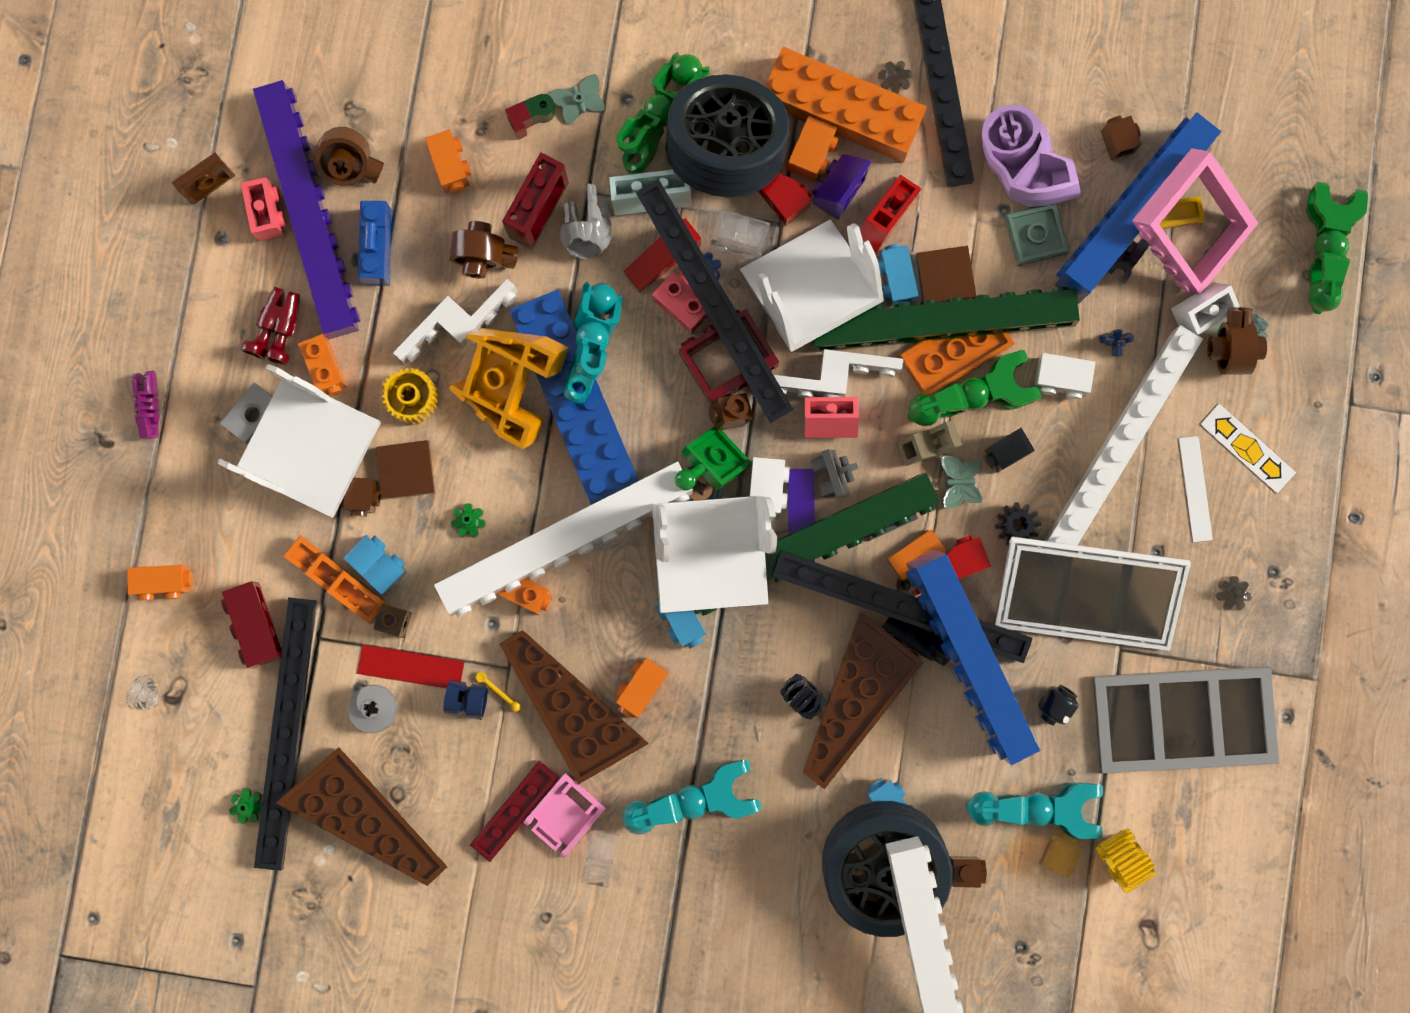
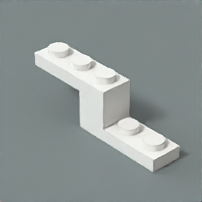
[393,279,518,365]
[774,349,903,398]

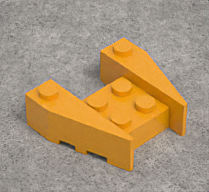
[449,328,569,449]

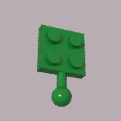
[675,426,752,491]

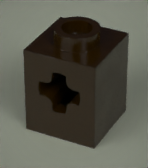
[373,603,412,638]

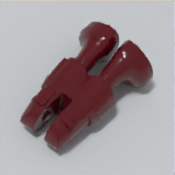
[240,286,300,365]

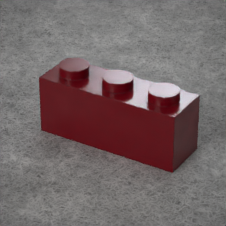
[221,581,282,668]

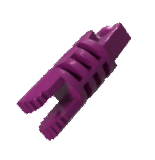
[132,370,160,440]

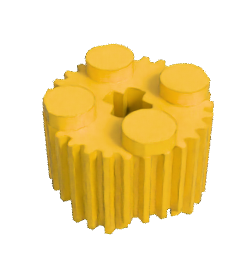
[382,368,439,425]
[1094,827,1156,894]

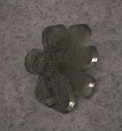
[878,61,912,94]
[1216,576,1252,611]

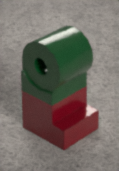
[505,94,555,140]

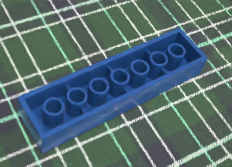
[1055,112,1222,304]
[509,289,639,505]
[906,549,1041,766]

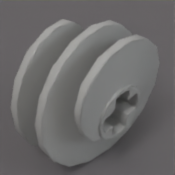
[348,685,398,733]

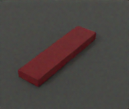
[470,760,560,862]

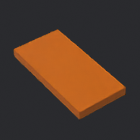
[898,333,1015,395]

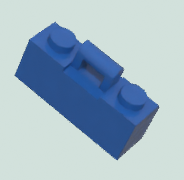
[358,201,392,286]

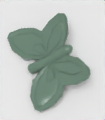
[549,74,605,124]
[941,456,983,509]

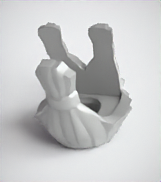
[560,184,614,259]

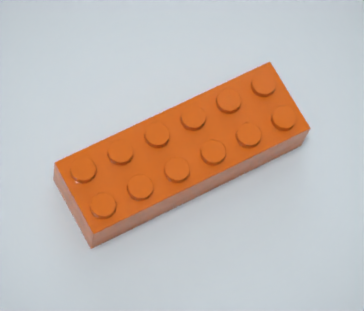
[765,47,927,163]

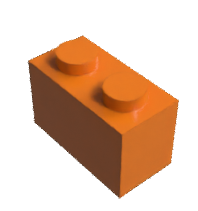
[787,116,839,182]

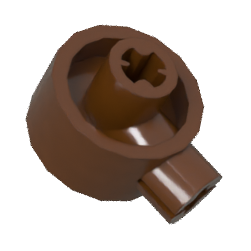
[314,127,384,186]
[449,221,518,279]
[1207,307,1267,375]

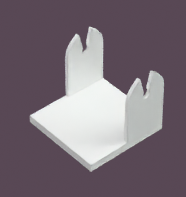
[740,219,884,352]
[217,364,381,518]
[652,496,777,613]

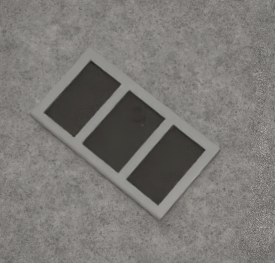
[1092,666,1279,773]

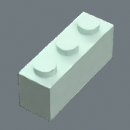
[609,169,692,216]

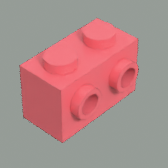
[240,177,287,241]
[652,272,708,334]
[804,397,859,438]

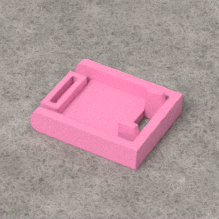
[523,773,607,858]

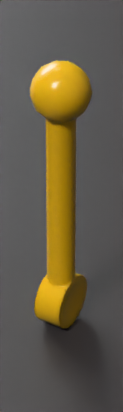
[476,672,521,712]

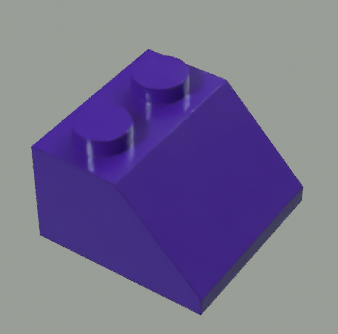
[812,154,872,220]

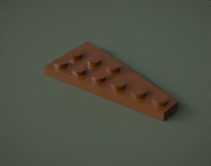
[803,612,924,790]
[499,630,649,785]
[276,747,448,886]

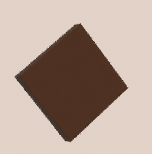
[171,152,235,205]
[915,245,976,303]
[376,440,436,500]

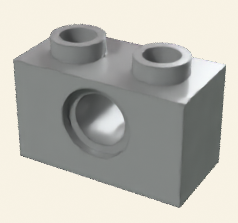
[220,382,273,445]

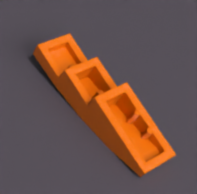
[283,535,386,624]

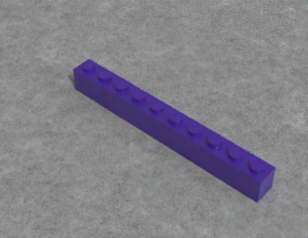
[253,80,361,340]

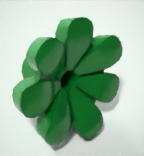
[451,503,486,538]
[229,788,262,824]

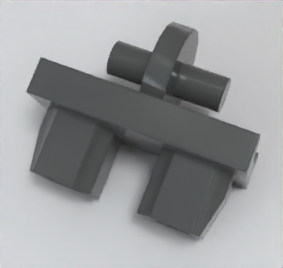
[811,449,858,497]

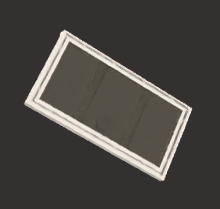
[994,537,1191,651]

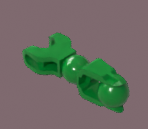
[616,52,710,174]
[1306,181,1368,314]
[907,350,1042,426]

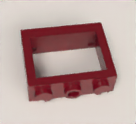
[502,152,569,250]
[679,309,779,405]

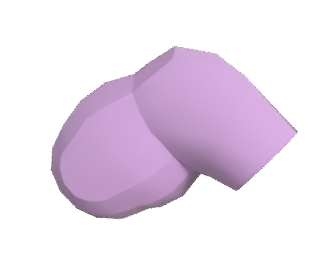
[982,105,1081,207]

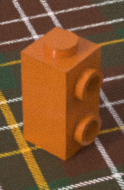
[425,129,471,193]
[298,334,348,397]
[127,565,193,600]
[497,578,553,615]
[615,658,669,719]

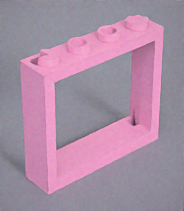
[1132,148,1258,294]

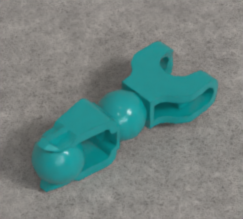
[564,282,623,403]
[622,760,762,835]
[966,782,1103,839]

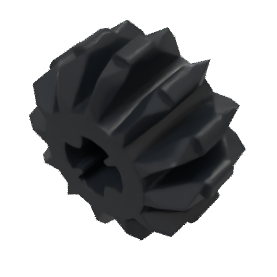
[994,502,1041,546]
[780,674,826,720]

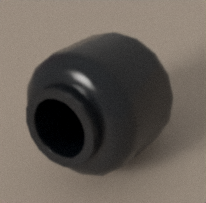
[1038,684,1079,726]

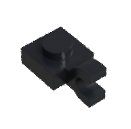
[1108,238,1150,283]

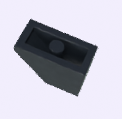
[985,427,1035,473]

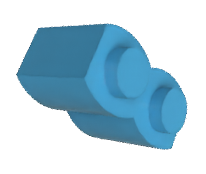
[344,535,407,595]

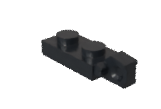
[882,617,950,666]

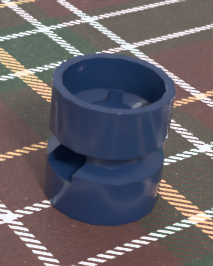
[443,680,488,720]

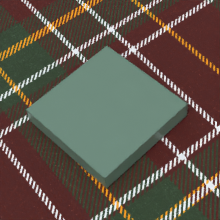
[1004,204,1070,266]

